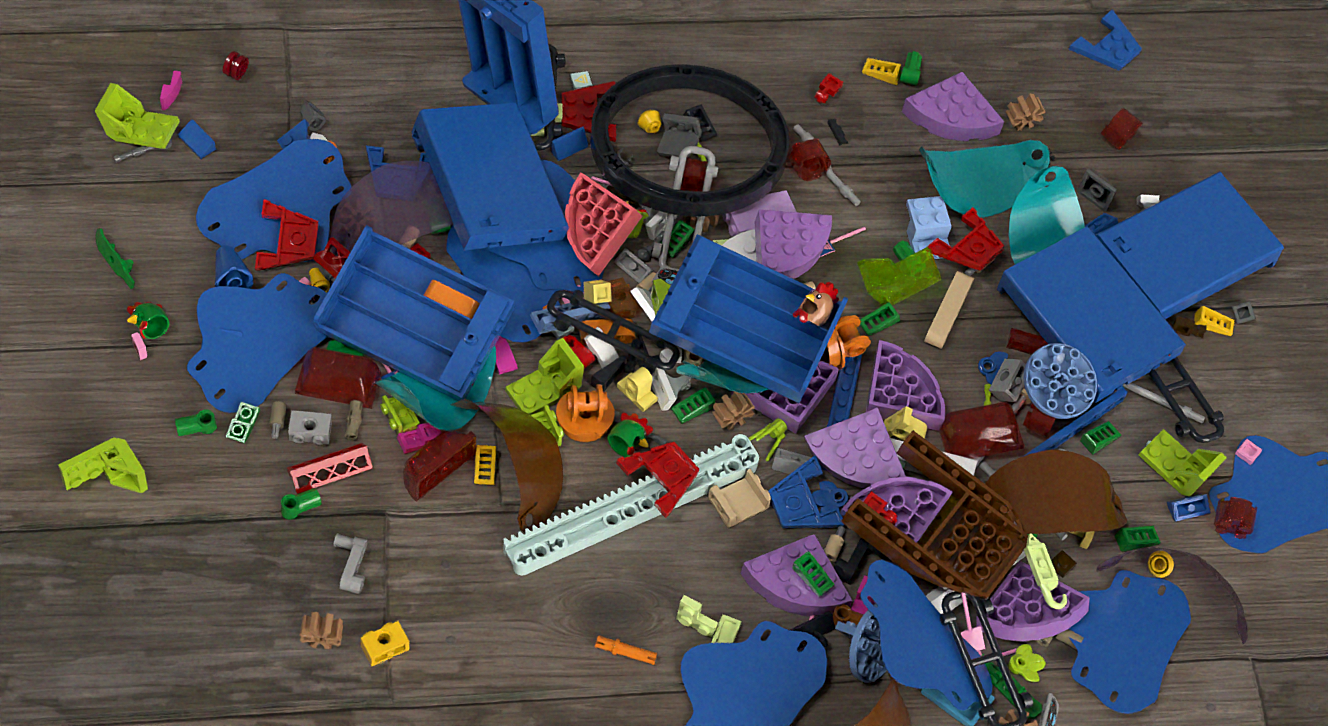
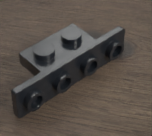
[789,611,835,652]

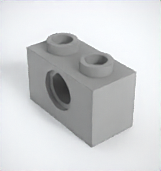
[989,359,1026,402]
[288,411,332,445]

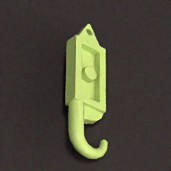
[1024,533,1067,609]

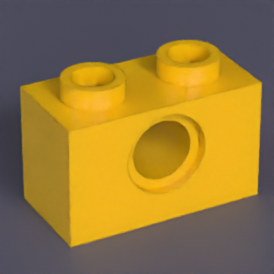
[360,621,409,667]

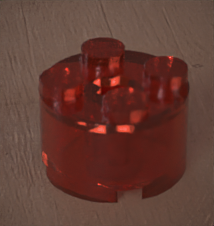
[1101,108,1143,150]
[789,138,831,181]
[673,158,708,191]
[1022,403,1056,438]
[1214,497,1257,539]

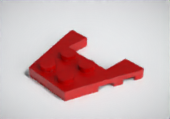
[562,81,616,142]
[255,199,319,271]
[926,207,1004,271]
[616,442,700,518]

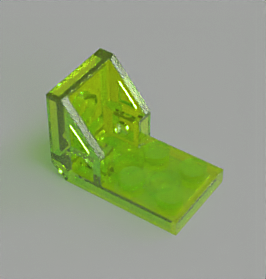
[857,247,942,305]

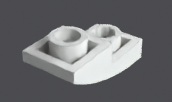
[584,327,619,368]

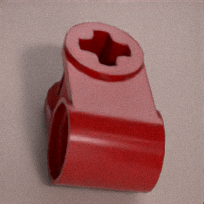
[563,335,595,369]

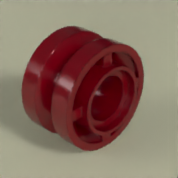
[223,51,249,80]

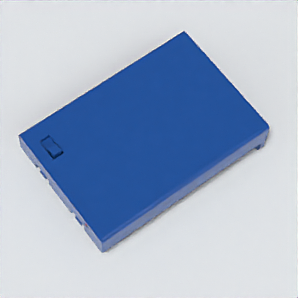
[458,0,559,135]
[411,103,569,250]
[1096,172,1284,319]
[313,225,515,401]
[997,226,1186,403]
[649,234,849,403]

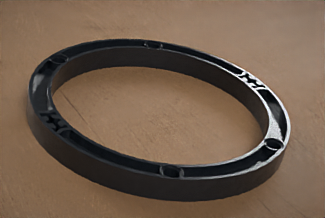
[590,64,789,217]

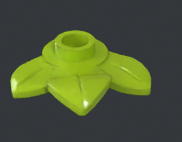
[1008,644,1046,682]

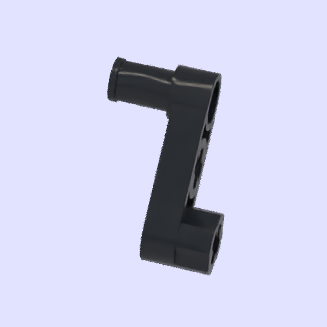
[833,537,885,583]

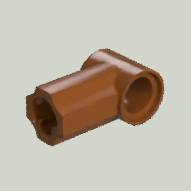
[832,604,864,628]

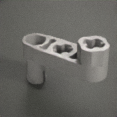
[334,533,367,594]

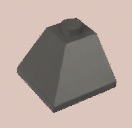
[1077,169,1116,213]

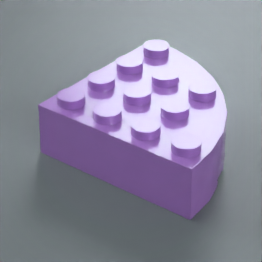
[902,72,1004,141]
[754,209,832,279]
[866,340,945,431]
[731,361,839,434]
[804,408,906,488]
[840,477,953,543]
[741,534,852,616]
[976,561,1090,641]

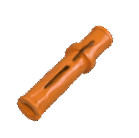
[595,635,657,665]

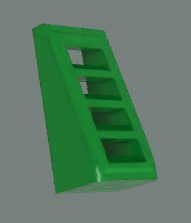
[661,219,695,259]
[860,302,900,337]
[671,387,715,424]
[1080,421,1121,455]
[1115,526,1161,552]
[792,551,834,597]

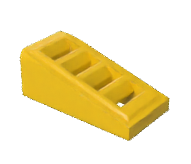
[862,58,902,85]
[1194,305,1235,336]
[474,445,496,485]

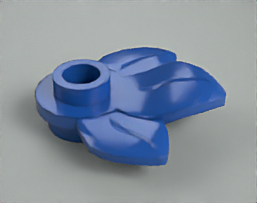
[978,351,1008,385]
[812,481,848,513]

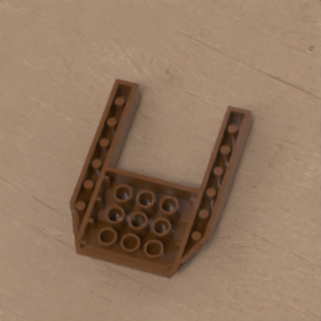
[841,430,1028,599]

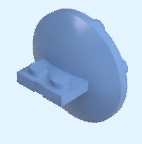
[1023,343,1097,419]
[835,604,887,683]

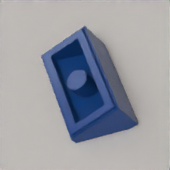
[178,119,216,159]
[551,127,588,161]
[1085,213,1118,236]
[1167,494,1211,522]

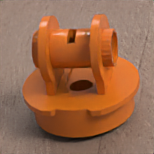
[820,315,871,370]
[556,385,615,442]

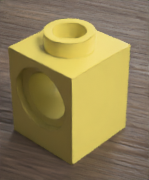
[584,280,611,304]

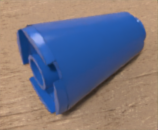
[215,246,253,289]

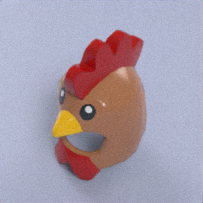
[793,282,839,327]

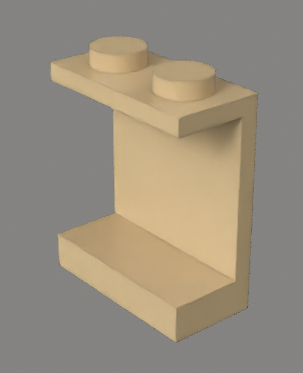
[708,469,771,528]

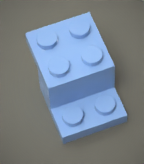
[906,196,951,260]

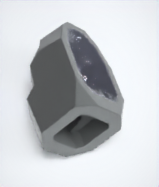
[300,100,326,132]

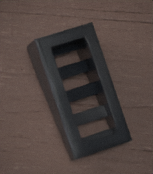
[683,104,718,142]
[591,355,626,392]

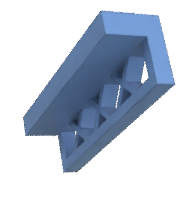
[530,302,610,334]

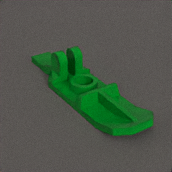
[96,228,135,289]
[981,654,1042,718]

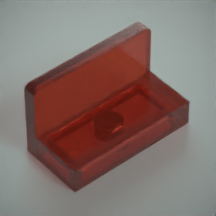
[1006,328,1048,355]

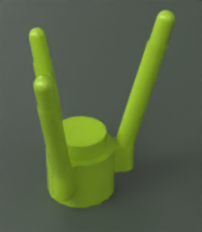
[748,418,787,462]

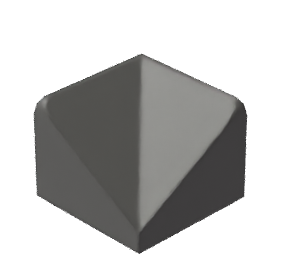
[1232,301,1256,324]

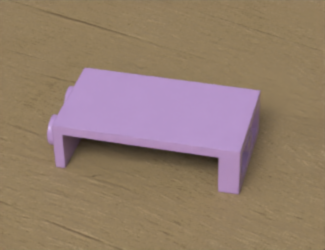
[722,190,796,237]

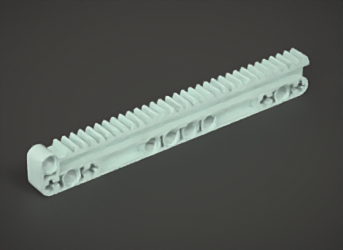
[503,434,759,575]

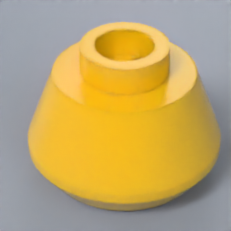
[638,110,661,133]
[1147,551,1174,578]

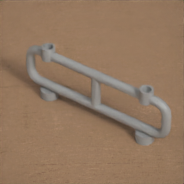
[652,146,718,271]

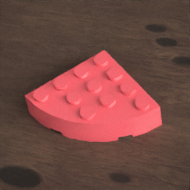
[565,172,643,277]

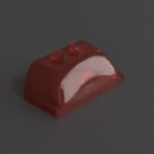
[295,347,381,409]
[939,402,1024,459]
[403,431,476,502]

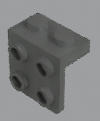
[657,113,702,159]

